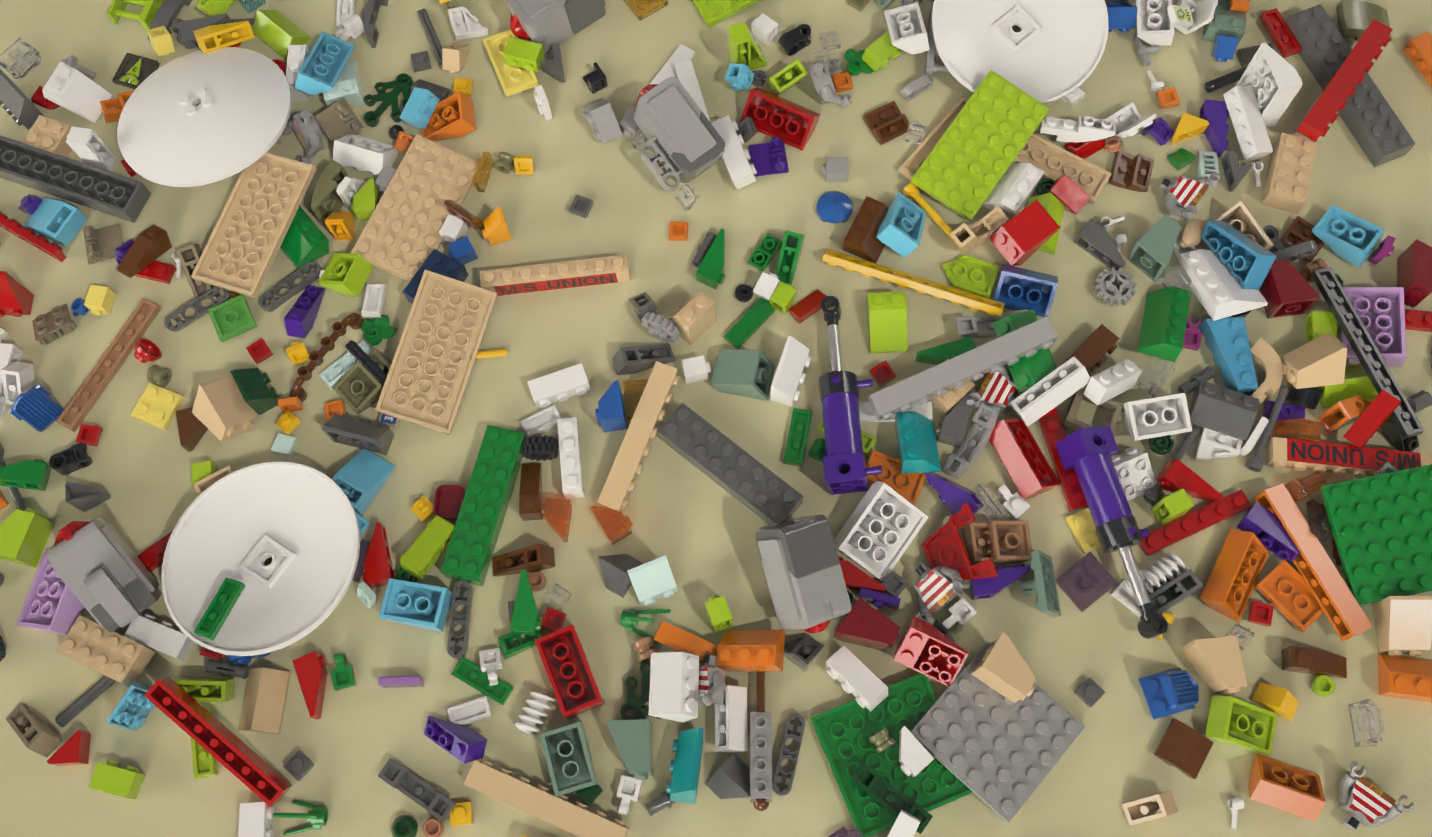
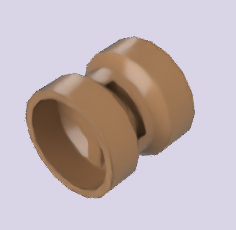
[1300,258,1328,283]
[632,636,658,664]

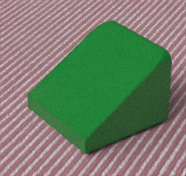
[1167,148,1196,170]
[808,438,826,464]

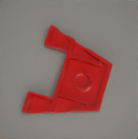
[921,503,999,580]

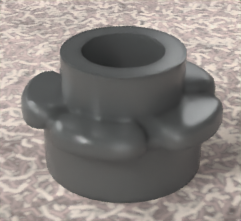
[752,70,767,87]

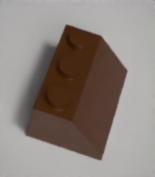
[843,196,889,263]

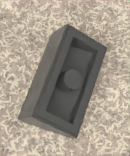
[411,79,450,102]

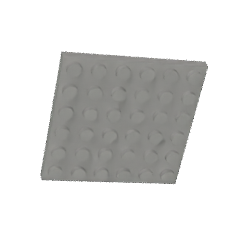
[910,642,1085,823]

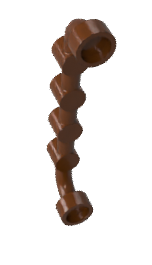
[290,313,363,402]

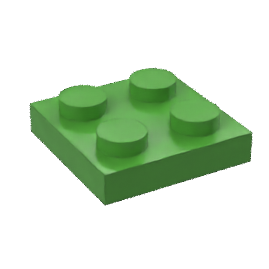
[208,294,257,342]

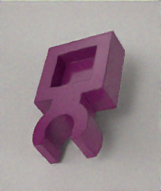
[1369,235,1396,265]
[1183,316,1202,351]

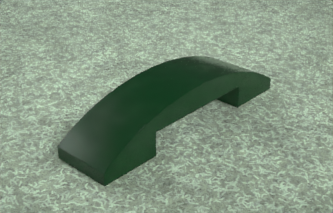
[850,762,933,834]

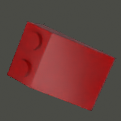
[989,200,1061,266]
[0,271,34,317]

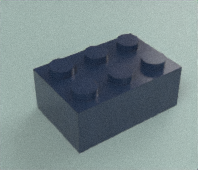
[403,249,469,304]

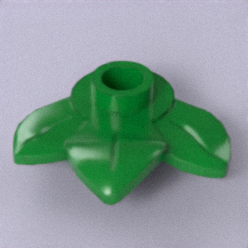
[845,48,874,76]
[361,315,397,346]

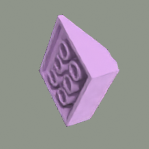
[1341,287,1406,366]
[16,549,84,635]

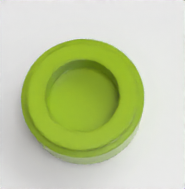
[1311,675,1335,697]

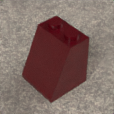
[1396,239,1432,308]
[1259,259,1319,319]
[833,598,901,651]

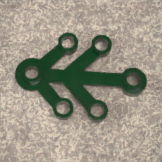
[364,73,413,127]
[620,662,663,720]

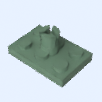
[1020,550,1061,618]

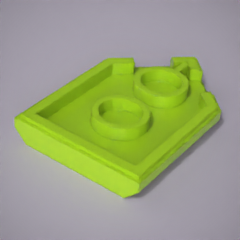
[942,255,1000,298]

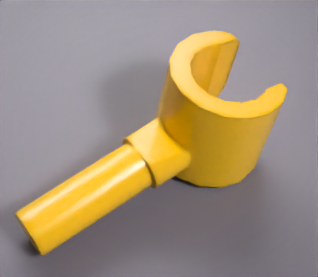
[1157,612,1174,640]

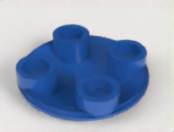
[817,191,853,223]

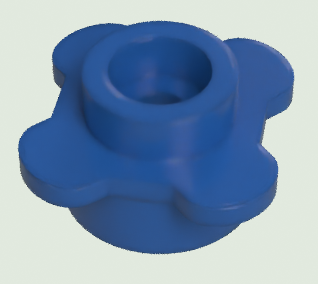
[71,298,89,317]

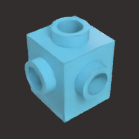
[724,63,754,91]

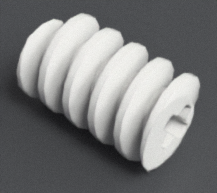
[1139,553,1187,593]
[514,691,555,738]

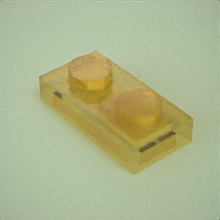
[473,152,493,193]

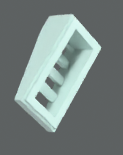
[1197,150,1219,185]

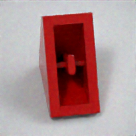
[46,730,91,766]

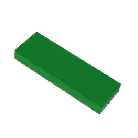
[724,298,775,350]
[783,408,812,467]
[194,578,246,640]
[451,657,514,705]

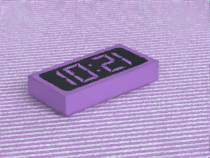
[378,676,424,688]

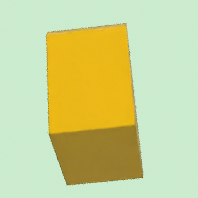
[1170,112,1209,145]
[1251,682,1299,722]

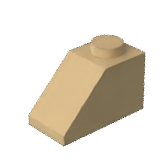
[442,43,470,73]
[1122,790,1179,826]

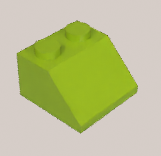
[318,253,373,297]

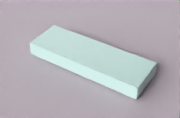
[319,340,373,390]

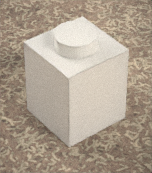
[751,13,779,46]
[439,214,468,243]
[753,272,780,302]
[681,355,711,384]

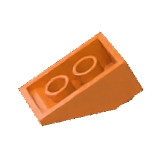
[420,91,477,142]

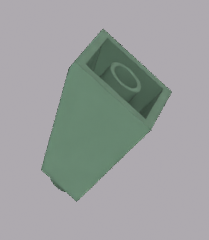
[1127,214,1181,283]
[711,349,775,400]
[607,719,653,780]

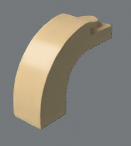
[950,206,1010,251]
[1250,337,1283,404]

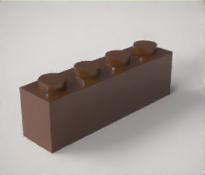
[1063,324,1120,376]

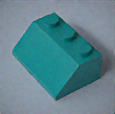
[895,411,941,474]
[667,727,704,804]

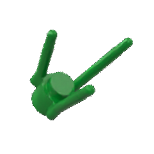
[620,609,671,643]
[272,800,328,835]

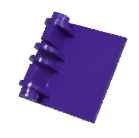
[749,136,789,177]

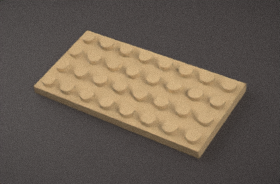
[351,134,482,282]
[191,153,317,298]
[375,270,497,435]

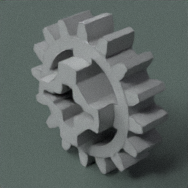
[1094,267,1137,307]
[641,312,680,343]

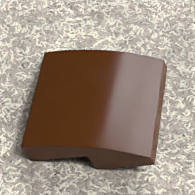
[862,101,912,145]
[1108,150,1154,192]
[444,200,485,231]
[1280,216,1324,263]
[1154,718,1214,779]

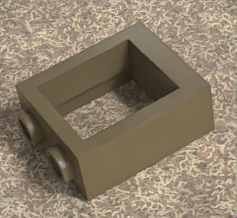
[1062,388,1124,437]

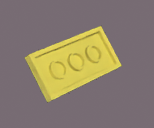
[482,29,539,97]

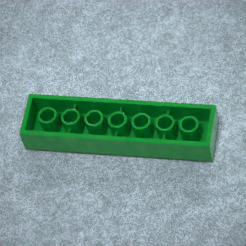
[440,425,526,586]

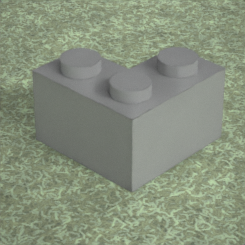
[582,98,623,144]

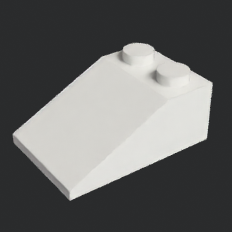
[42,61,113,124]

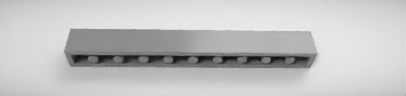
[869,317,1058,420]

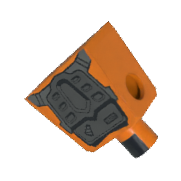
[1318,395,1371,434]

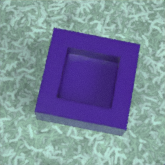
[18,194,43,215]

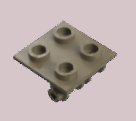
[314,97,363,145]
[84,224,123,265]
[32,304,77,345]

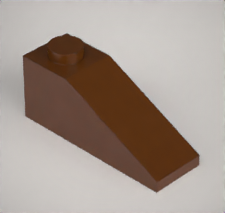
[116,224,172,278]
[519,463,543,521]
[492,544,555,577]
[1282,646,1347,679]

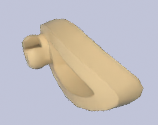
[1179,219,1205,248]

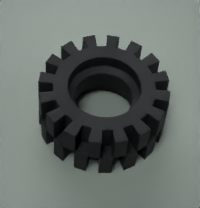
[523,435,558,461]

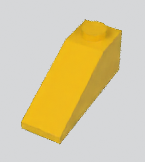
[193,21,254,54]

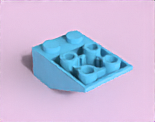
[22,197,88,247]
[332,448,396,515]
[106,680,156,731]

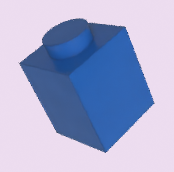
[1211,35,1238,62]
[447,236,478,265]

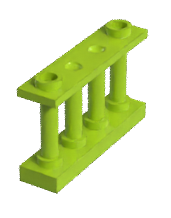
[107,0,164,30]

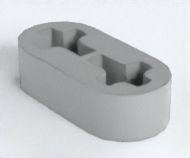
[901,74,933,100]

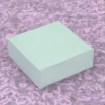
[271,433,298,457]
[356,581,376,608]

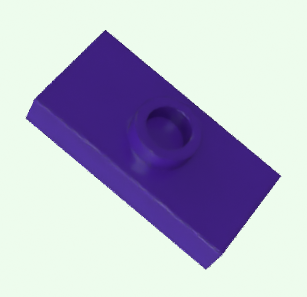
[1263,400,1306,427]
[858,587,901,610]

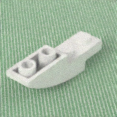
[1040,116,1116,142]

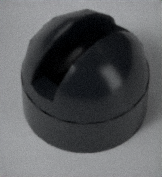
[389,125,404,140]

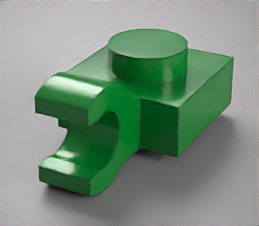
[331,653,356,691]

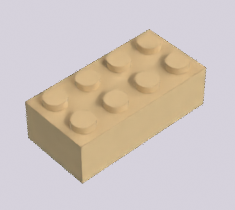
[1261,132,1318,214]
[56,615,156,687]

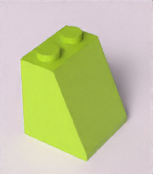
[0,508,54,568]

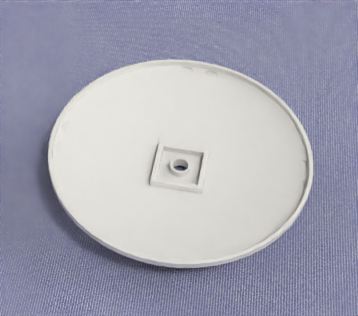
[932,0,1108,104]
[117,47,292,187]
[161,462,360,656]

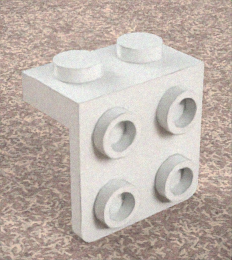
[1174,0,1218,35]
[1105,102,1157,139]
[1111,447,1156,501]

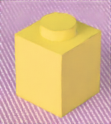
[147,26,175,56]
[84,285,116,315]

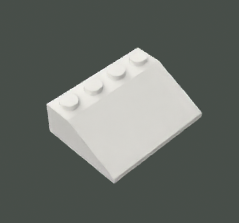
[1236,43,1303,127]
[1178,249,1268,321]
[834,480,928,582]

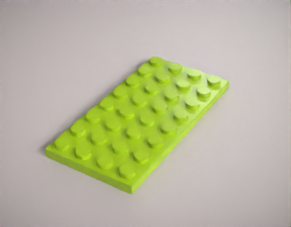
[910,70,1050,222]

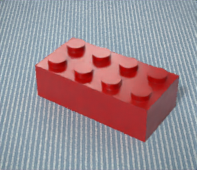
[534,624,605,720]

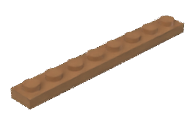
[56,298,161,432]

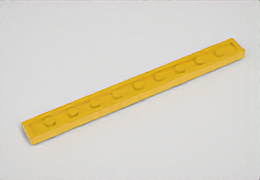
[822,249,1005,316]

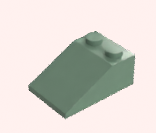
[1202,0,1247,46]
[540,722,597,797]

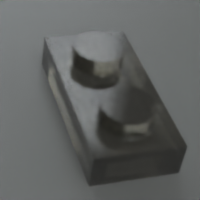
[1306,499,1332,542]

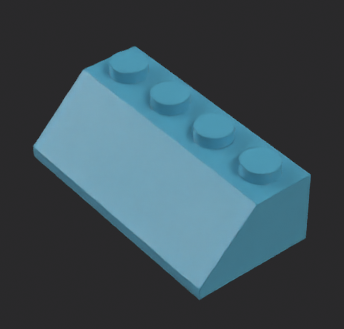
[295,31,355,95]

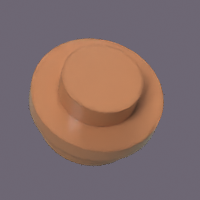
[1104,136,1123,153]
[528,571,546,592]
[423,817,445,837]

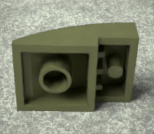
[1336,0,1392,41]
[311,159,349,227]
[333,349,392,414]

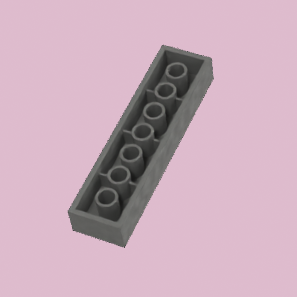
[657,403,803,525]

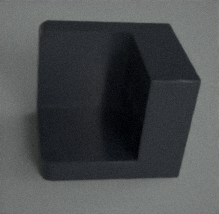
[583,62,608,94]
[1286,385,1323,409]

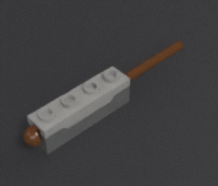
[750,671,772,811]

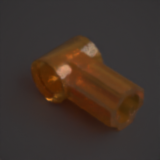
[1284,471,1327,503]

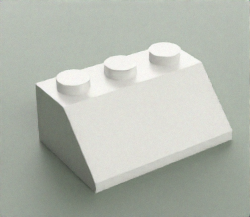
[1135,0,1174,46]
[884,2,930,55]
[333,133,399,176]
[983,163,1044,219]
[770,336,812,407]
[1121,393,1192,441]
[649,652,699,722]

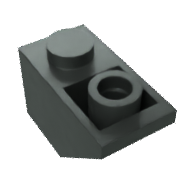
[1381,416,1419,452]

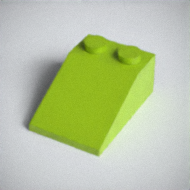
[866,291,908,354]
[1205,695,1278,755]

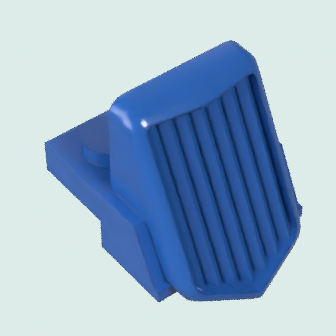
[8,382,64,432]
[1139,668,1199,720]

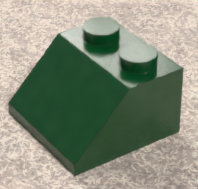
[230,368,279,415]

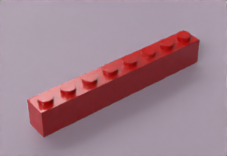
[1296,19,1393,142]
[144,676,292,807]

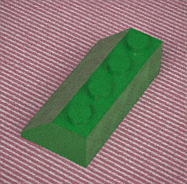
[280,206,329,269]
[1137,286,1191,362]
[992,310,1057,394]

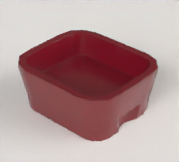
[433,485,465,520]

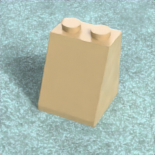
[667,290,716,345]
[1282,333,1347,389]
[192,374,257,442]
[1372,596,1432,657]
[972,632,1036,703]
[1182,635,1248,696]

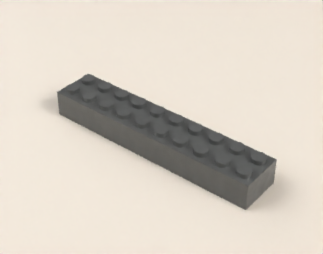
[1286,4,1416,167]
[0,135,151,223]

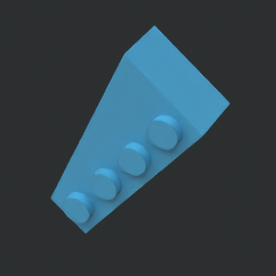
[1200,220,1276,290]
[1199,317,1258,396]

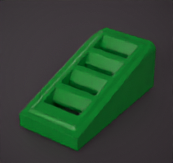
[497,631,542,659]

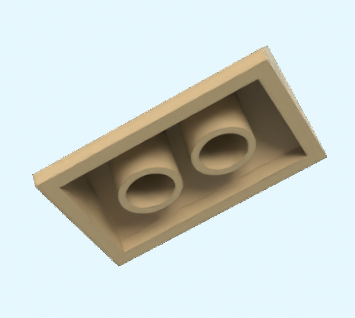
[1214,200,1274,251]
[238,667,291,734]

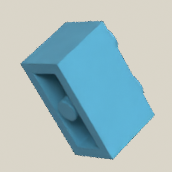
[399,87,440,130]

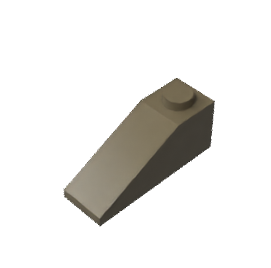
[176,244,214,300]
[6,702,62,758]

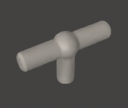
[1133,36,1160,66]

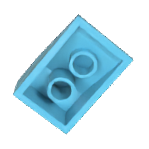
[876,192,927,258]
[1312,205,1385,268]
[379,578,453,632]

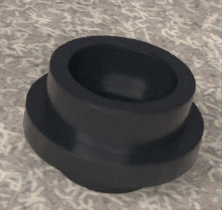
[735,284,753,302]

